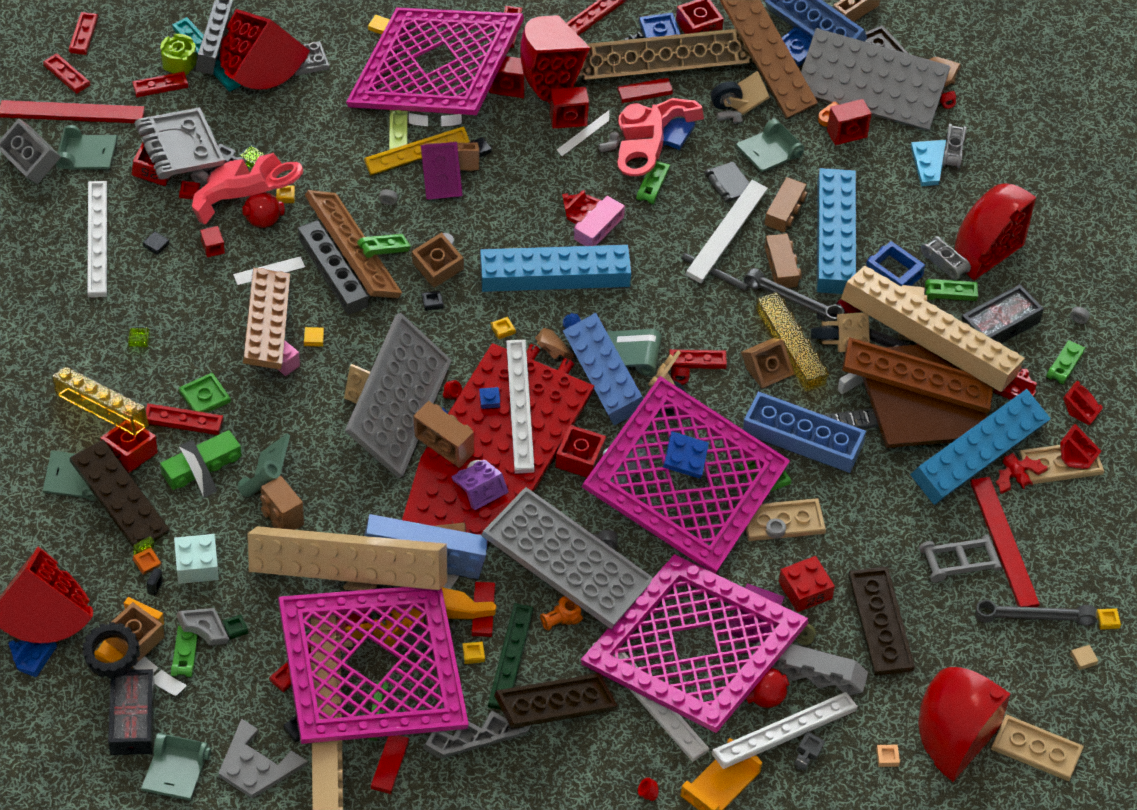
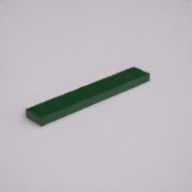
[488,603,534,710]

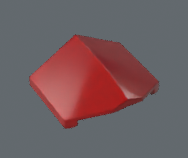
[1063,381,1103,425]
[1060,424,1101,469]

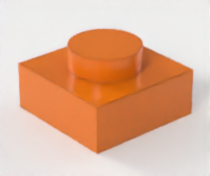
[133,547,161,575]

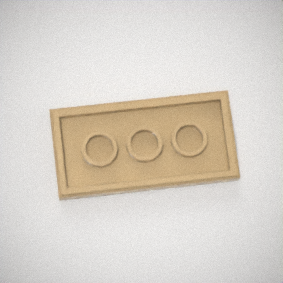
[1019,440,1104,485]
[745,498,826,541]
[991,714,1084,781]

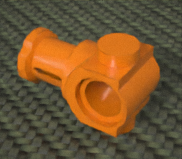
[540,596,583,631]

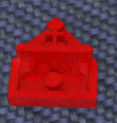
[562,190,602,224]
[993,368,1037,400]

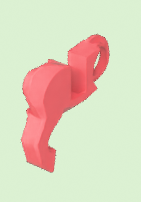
[617,98,704,176]
[192,153,303,224]

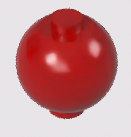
[242,192,285,228]
[746,667,790,708]

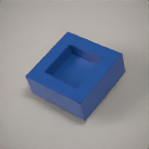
[479,387,500,409]

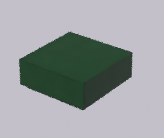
[222,614,249,640]

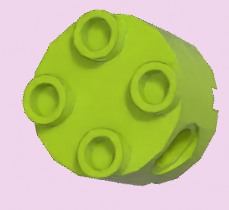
[160,34,197,75]

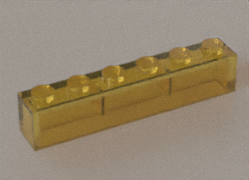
[756,292,829,391]
[52,367,149,435]

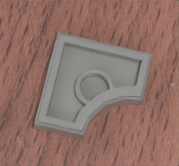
[176,608,229,645]

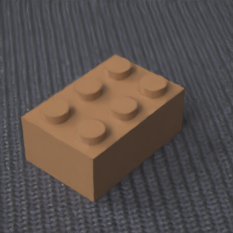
[413,401,475,468]

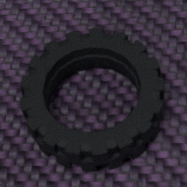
[83,622,140,678]

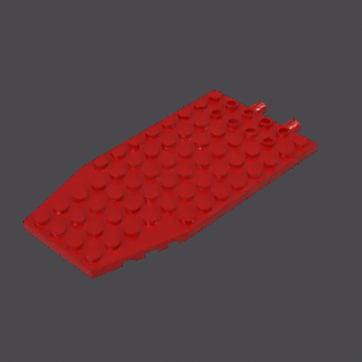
[402,343,594,544]

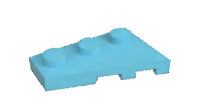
[911,140,946,186]

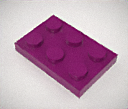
[420,142,463,200]
[729,583,785,644]

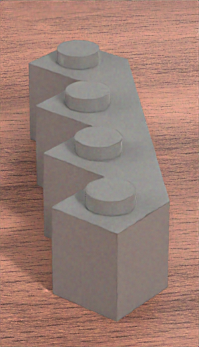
[753,640,868,696]
[423,711,531,759]

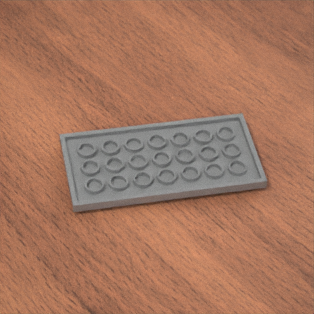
[801,28,950,131]
[345,313,452,478]
[481,487,653,629]

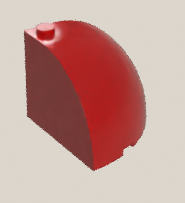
[220,9,310,89]
[520,15,590,104]
[955,183,1036,281]
[0,547,93,643]
[918,667,1011,782]

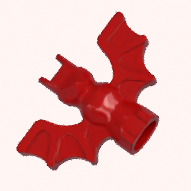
[996,453,1048,494]

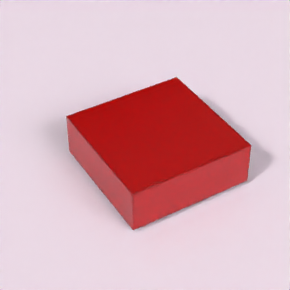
[179,181,201,200]

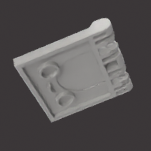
[134,107,225,179]

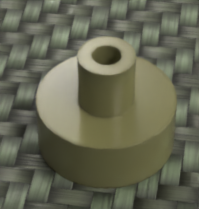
[796,624,816,645]

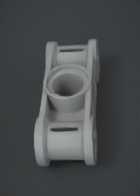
[942,123,967,169]
[921,236,971,280]

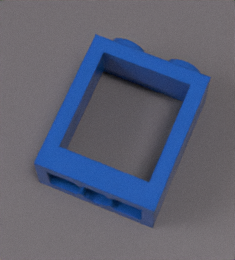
[866,241,925,286]

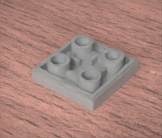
[295,41,329,76]

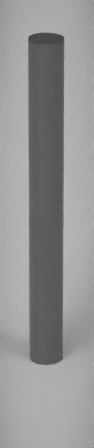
[682,253,749,291]

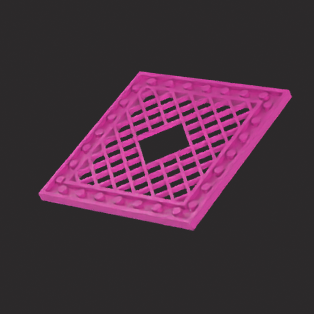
[346,7,524,115]
[582,376,790,573]
[581,554,808,733]
[278,587,469,744]

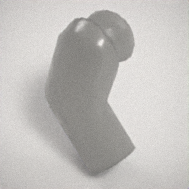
[716,110,743,124]
[598,132,620,153]

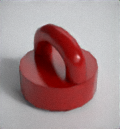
[940,91,956,109]
[671,367,690,385]
[443,380,462,400]
[638,777,659,801]

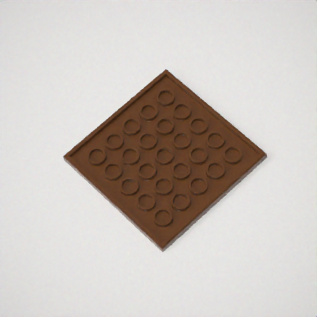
[862,345,987,448]

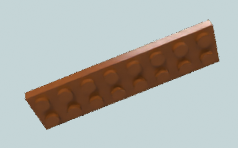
[842,337,993,414]

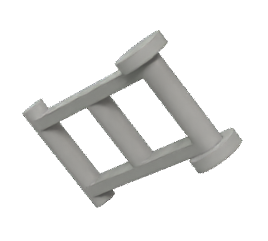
[919,535,1002,583]

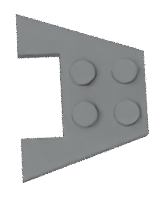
[219,719,308,798]

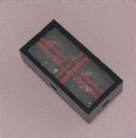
[961,285,1044,344]
[108,669,155,755]

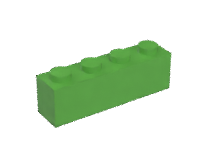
[160,430,242,490]

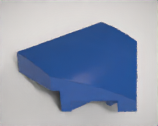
[663,118,695,150]
[8,640,57,677]

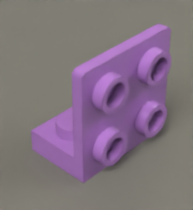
[452,460,508,510]

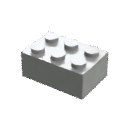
[0,118,61,184]

